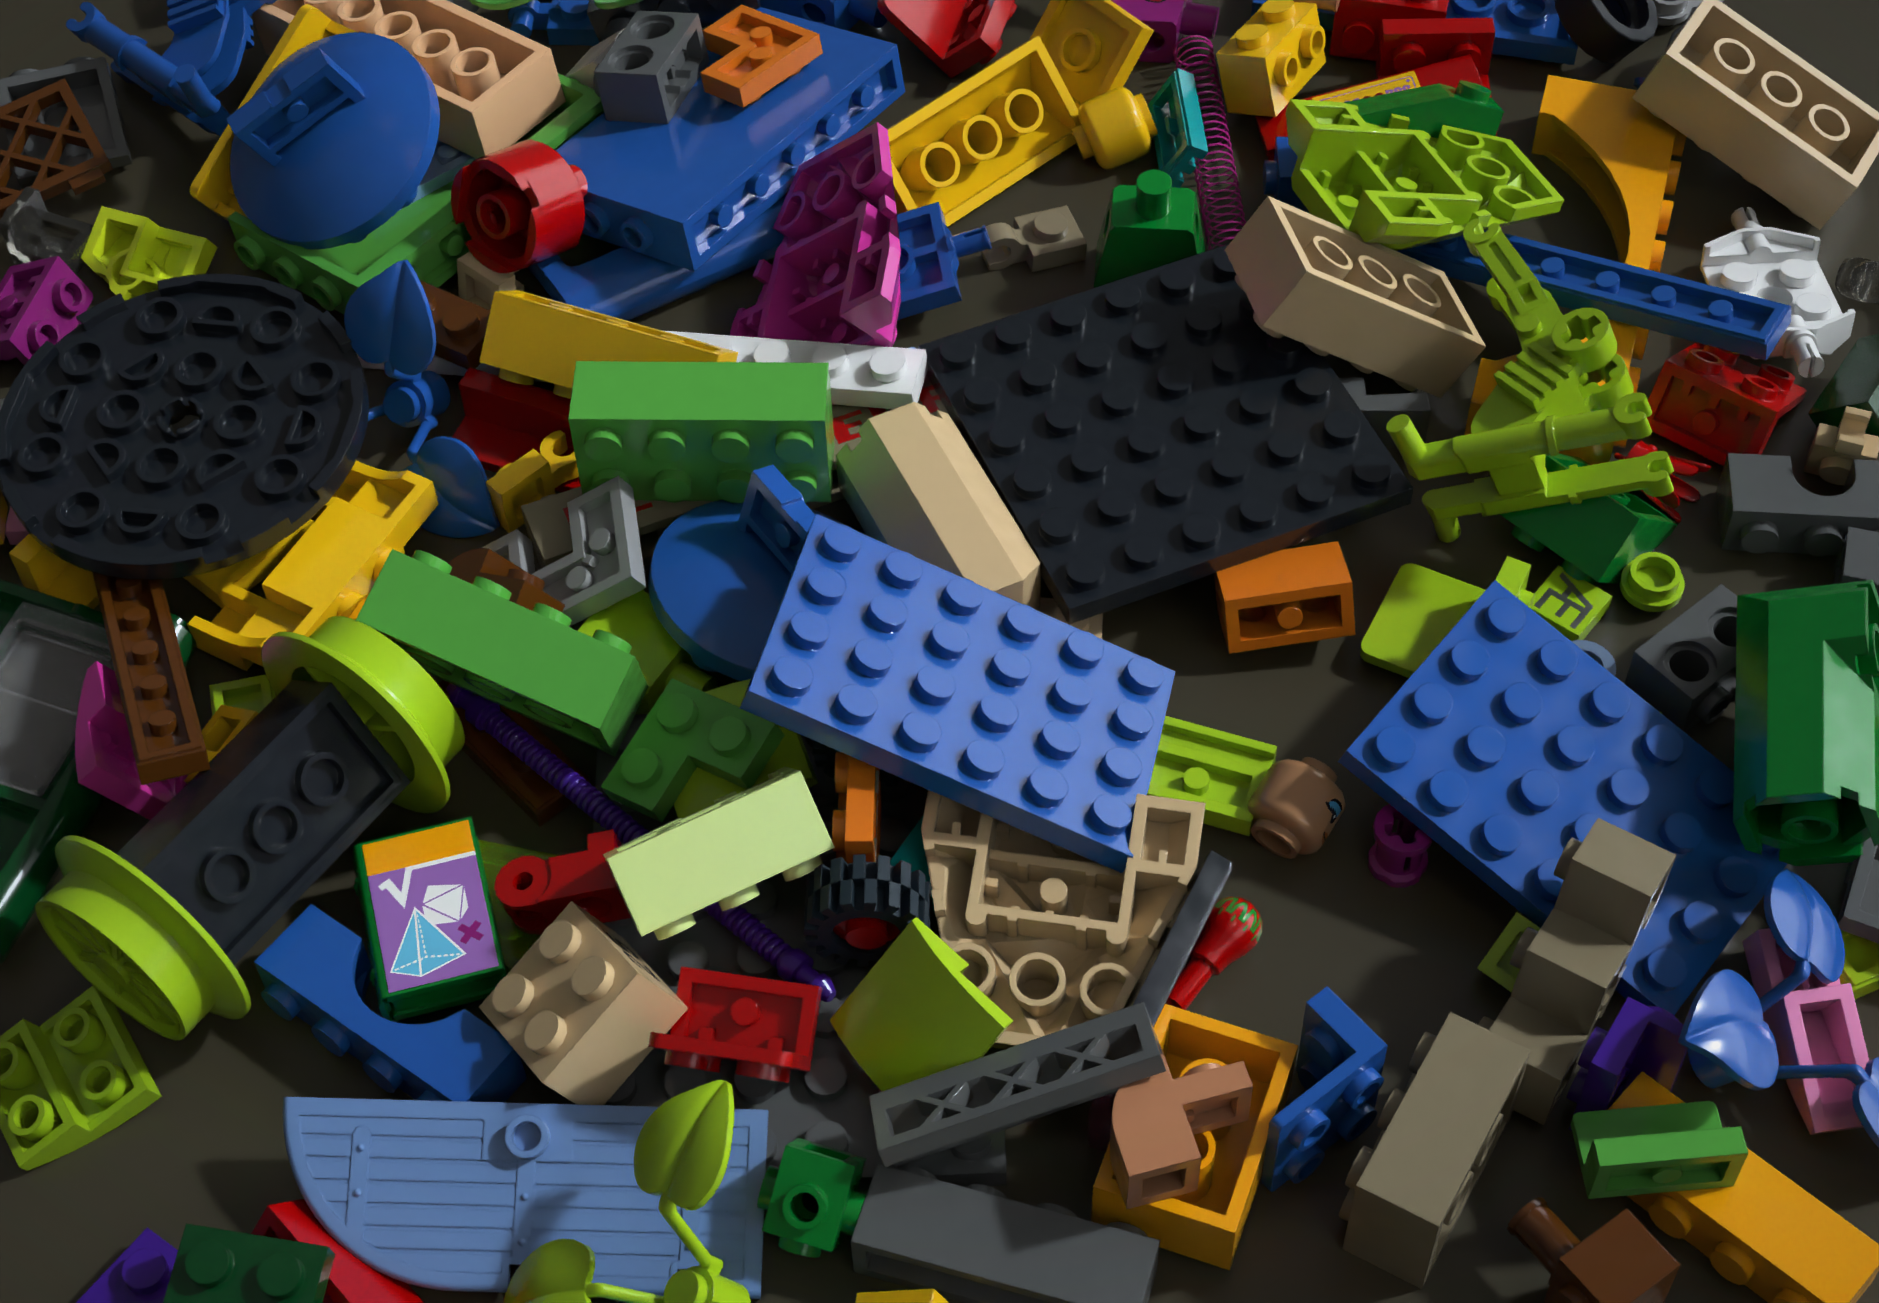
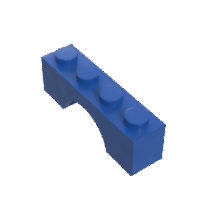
[254,904,527,1103]

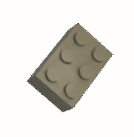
[1339,1012,1531,1289]

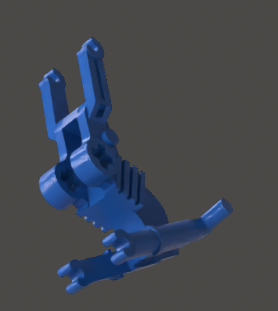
[66,0,277,137]

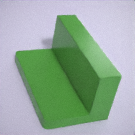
[1571,1101,1748,1199]

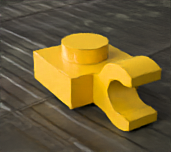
[486,430,579,533]

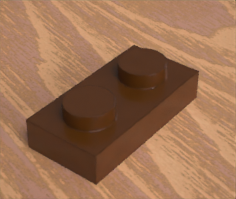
[420,280,490,370]

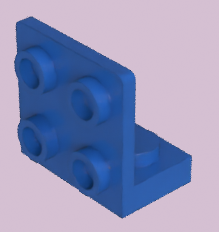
[1261,986,1388,1192]

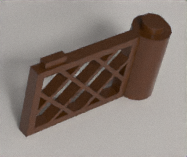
[0,78,113,221]

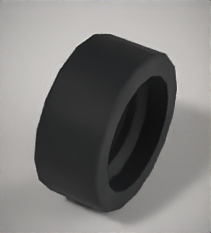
[1555,0,1658,63]

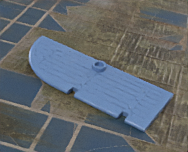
[283,1097,769,1299]

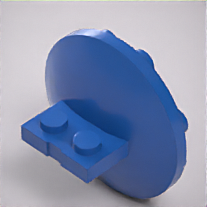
[226,32,440,249]
[648,464,844,681]

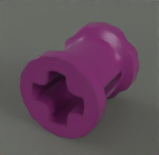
[1367,804,1433,888]

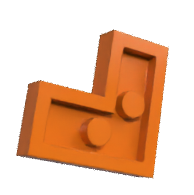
[700,4,823,108]

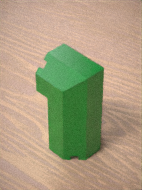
[1733,580,1879,866]

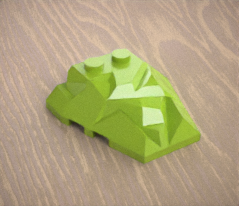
[1286,99,1564,251]

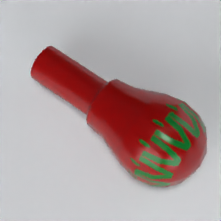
[1166,897,1262,1010]

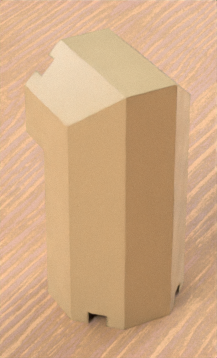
[836,402,1041,612]

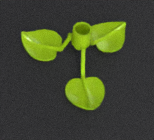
[503,1080,751,1303]

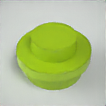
[1620,552,1685,612]

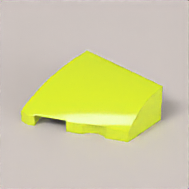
[81,206,218,301]

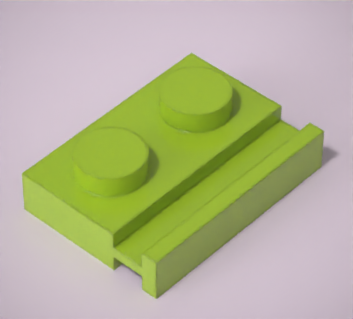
[1147,716,1277,836]

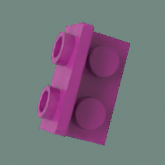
[0,256,94,366]

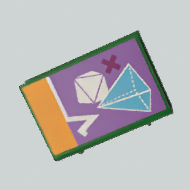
[352,817,507,1022]

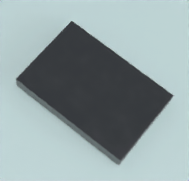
[1125,850,1233,1027]

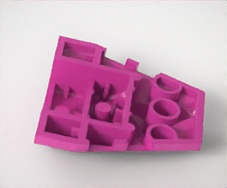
[730,122,901,347]

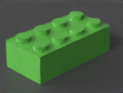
[568,361,835,503]
[356,549,649,756]

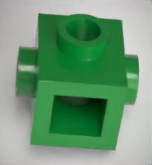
[757,1138,867,1258]

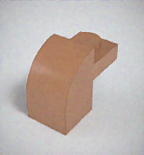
[1110,1054,1253,1209]

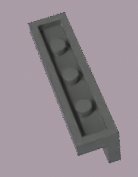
[869,1002,1166,1167]

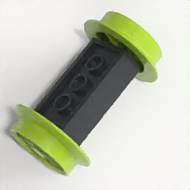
[35,616,465,1040]

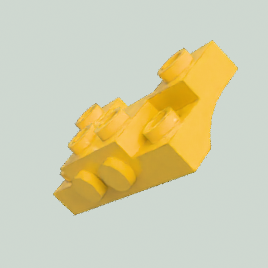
[187,460,439,671]

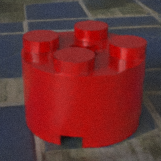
[451,139,588,273]

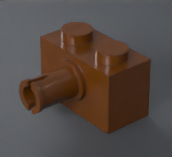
[1507,1197,1680,1303]

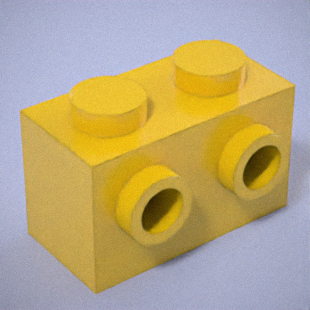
[1216,0,1326,117]

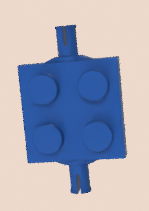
[897,202,992,320]

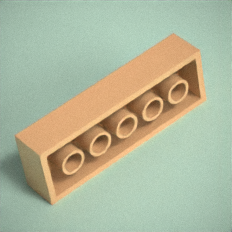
[252,0,566,159]

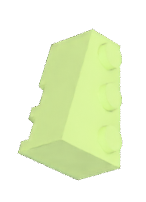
[603,766,835,940]

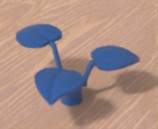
[344,260,500,538]
[1678,868,1879,1148]

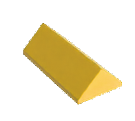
[887,35,1081,227]

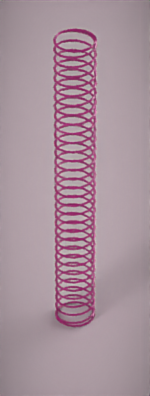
[1173,35,1246,251]

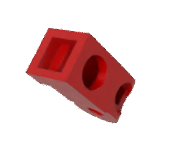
[494,829,631,934]

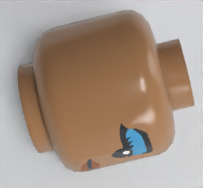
[1248,757,1346,859]

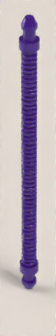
[446,683,836,1002]

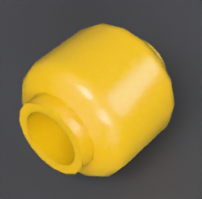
[1071,87,1158,170]

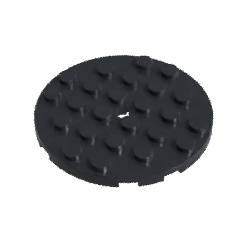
[0,274,369,580]

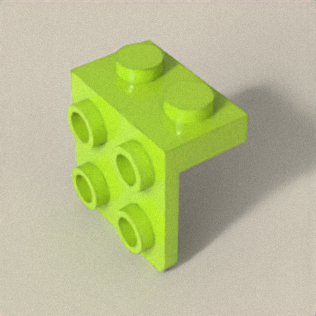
[1360,556,1535,678]

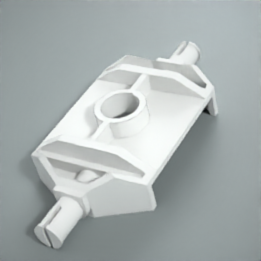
[1700,207,1856,378]

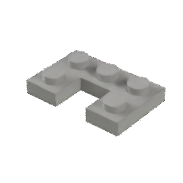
[482,476,646,627]

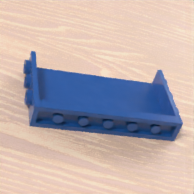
[555,7,905,272]

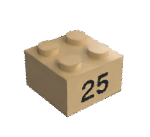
[479,901,688,1105]

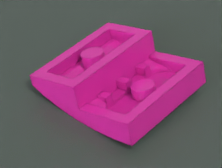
[75,661,188,820]

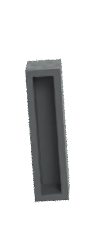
[851,1164,1160,1303]

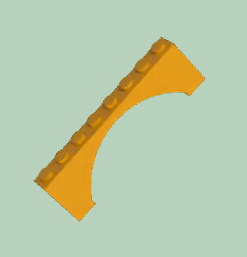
[1464,75,1687,465]

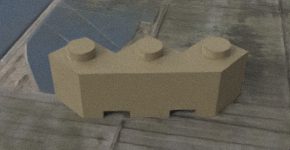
[1478,818,1676,1125]

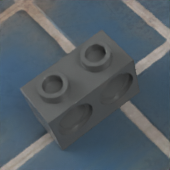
[593,11,710,124]
[1625,584,1737,733]

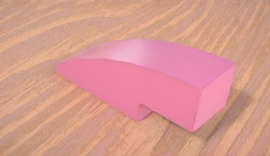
[1742,928,1869,1135]

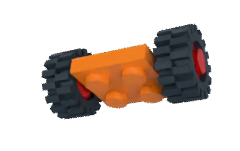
[803,740,931,967]

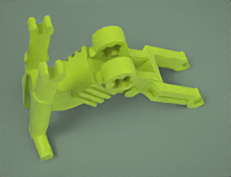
[1386,219,1674,543]

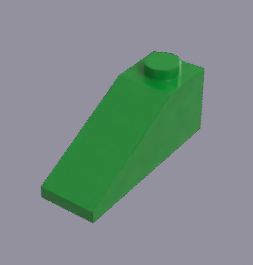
[1344,80,1504,138]

